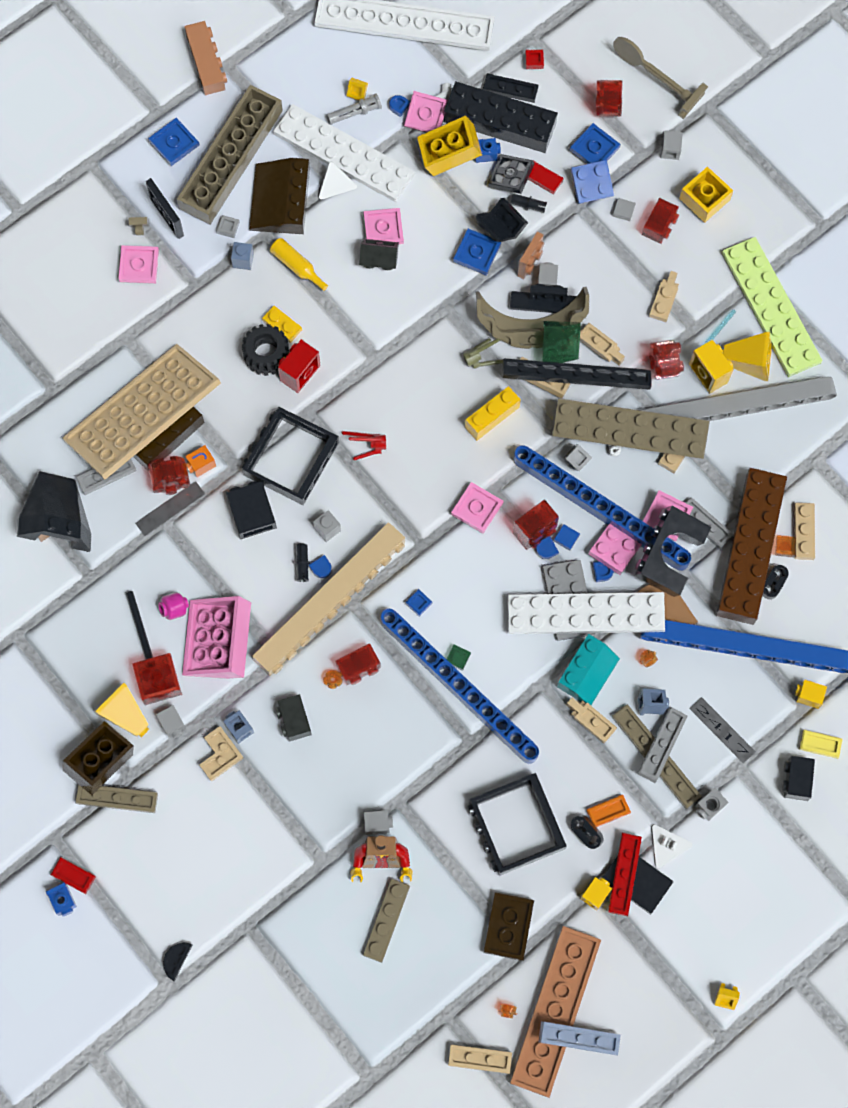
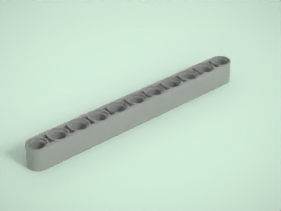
[640,377,837,421]

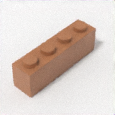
[184,21,227,96]

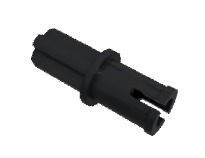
[510,193,547,213]
[295,543,310,582]

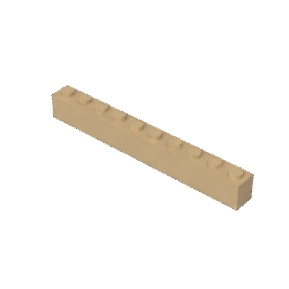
[252,522,405,676]

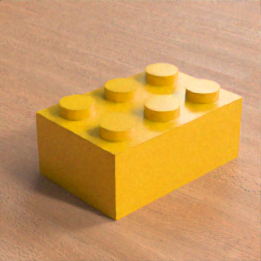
[417,116,482,176]

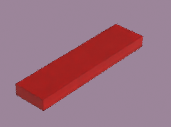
[608,833,642,917]

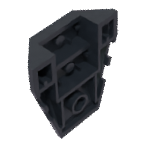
[17,471,91,552]

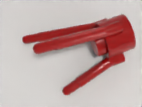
[342,431,386,460]

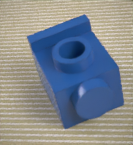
[475,138,501,163]
[46,883,77,917]

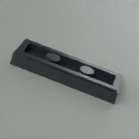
[483,73,539,103]

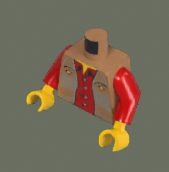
[350,835,413,882]

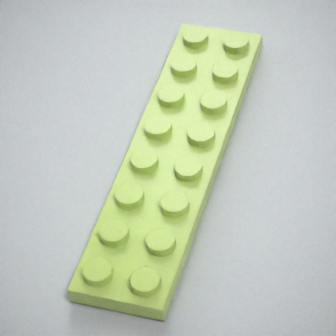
[722,237,823,377]

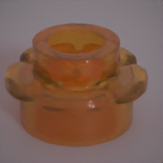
[639,650,658,667]
[323,670,343,689]
[498,1003,518,1019]

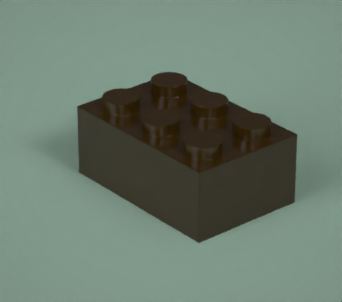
[63,721,134,795]

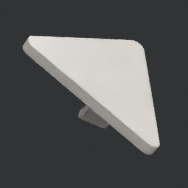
[319,161,357,199]
[652,825,693,869]

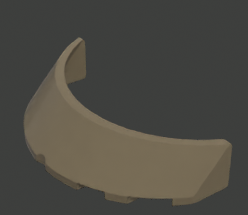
[475,287,589,349]

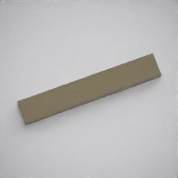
[612,704,702,809]

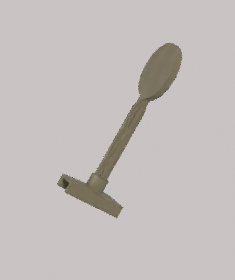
[613,37,708,119]

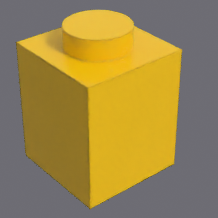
[795,679,827,709]
[581,877,612,911]

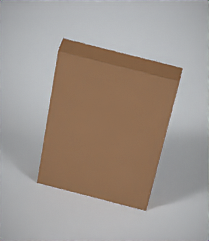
[635,584,698,642]

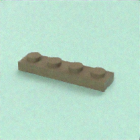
[76,785,158,813]
[363,879,410,963]

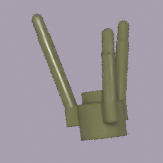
[463,338,503,369]

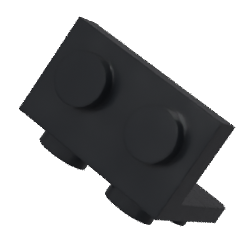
[475,198,528,242]

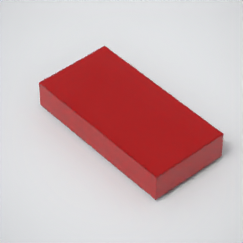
[528,160,564,195]
[50,857,96,895]

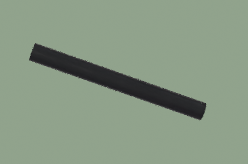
[126,591,155,665]

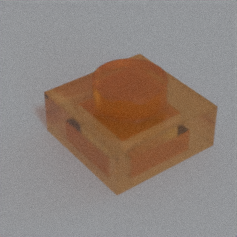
[775,535,796,558]

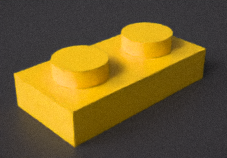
[262,306,302,343]

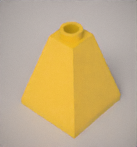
[722,332,772,381]
[94,683,149,737]

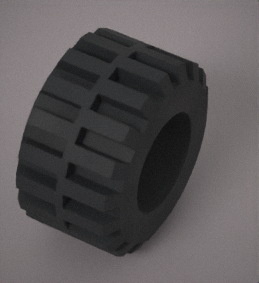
[242,324,289,376]

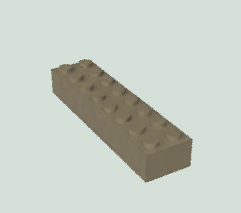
[177,85,283,225]
[553,398,710,459]

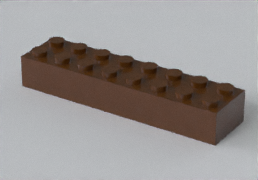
[716,468,787,625]

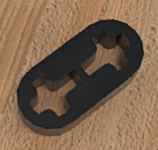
[763,565,789,600]
[571,815,604,849]

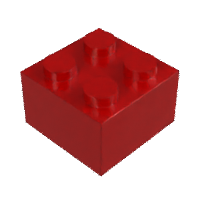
[278,339,321,393]

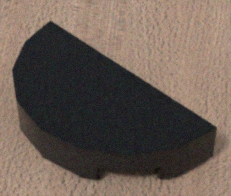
[163,942,193,982]

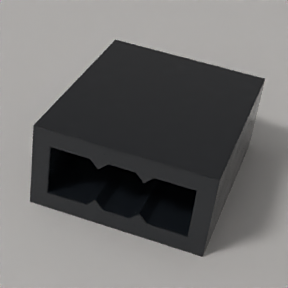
[226,481,277,539]

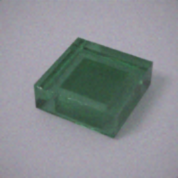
[447,644,471,671]

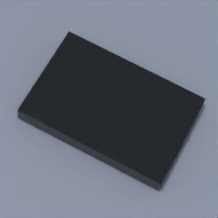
[146,178,184,239]
[602,856,674,915]

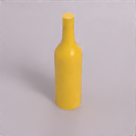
[270,238,328,291]

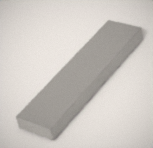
[638,707,688,783]

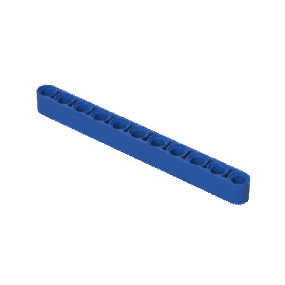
[514,445,691,571]
[381,608,539,764]
[640,620,848,673]

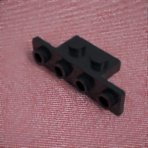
[510,284,577,313]

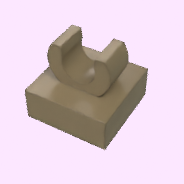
[129,217,149,235]

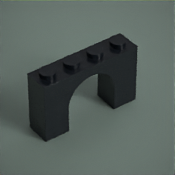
[634,506,711,597]

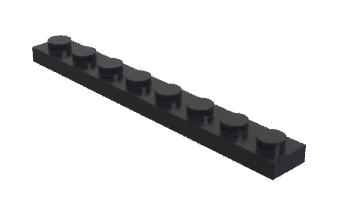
[502,358,652,390]

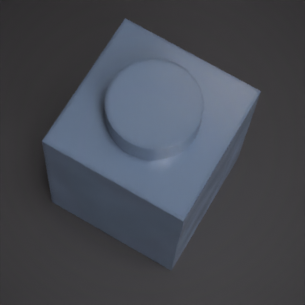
[231,242,254,270]

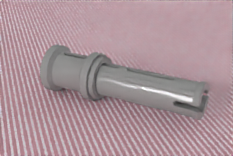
[327,93,382,125]

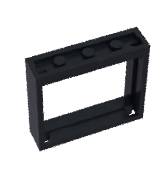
[242,407,339,505]
[467,773,567,876]

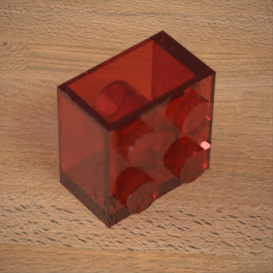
[513,499,559,550]
[132,653,183,705]

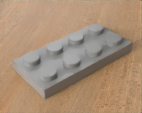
[543,560,595,641]

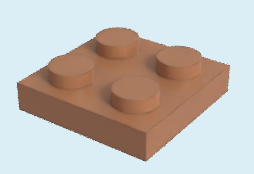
[518,231,545,280]

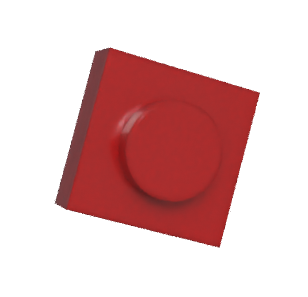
[525,50,544,69]

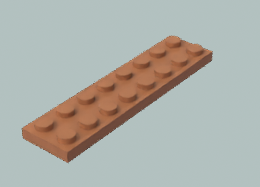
[510,926,601,1098]

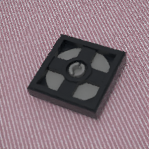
[487,154,534,194]

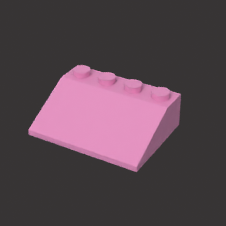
[182,596,251,679]

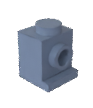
[638,689,669,716]
[223,710,254,744]

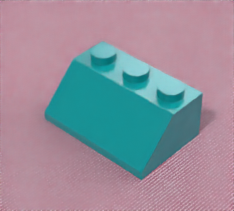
[557,634,620,705]

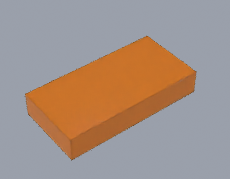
[586,795,631,827]

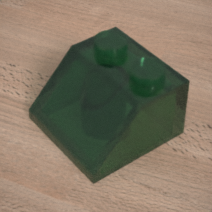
[541,321,581,363]

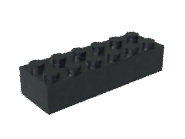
[444,81,558,154]

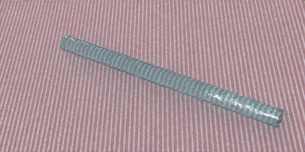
[703,309,736,345]

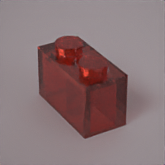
[642,198,680,244]
[335,643,381,686]

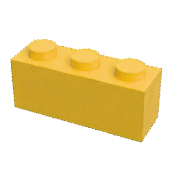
[465,386,521,441]

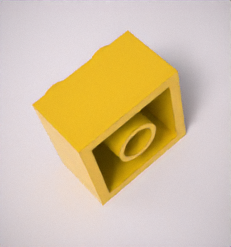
[679,166,734,223]
[689,339,734,394]

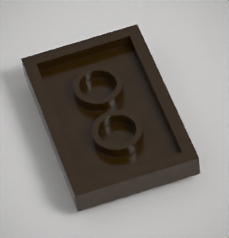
[483,892,534,961]

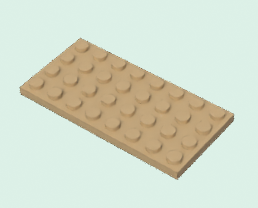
[63,344,221,480]

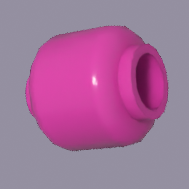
[158,592,189,620]

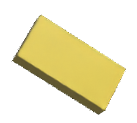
[799,730,843,759]

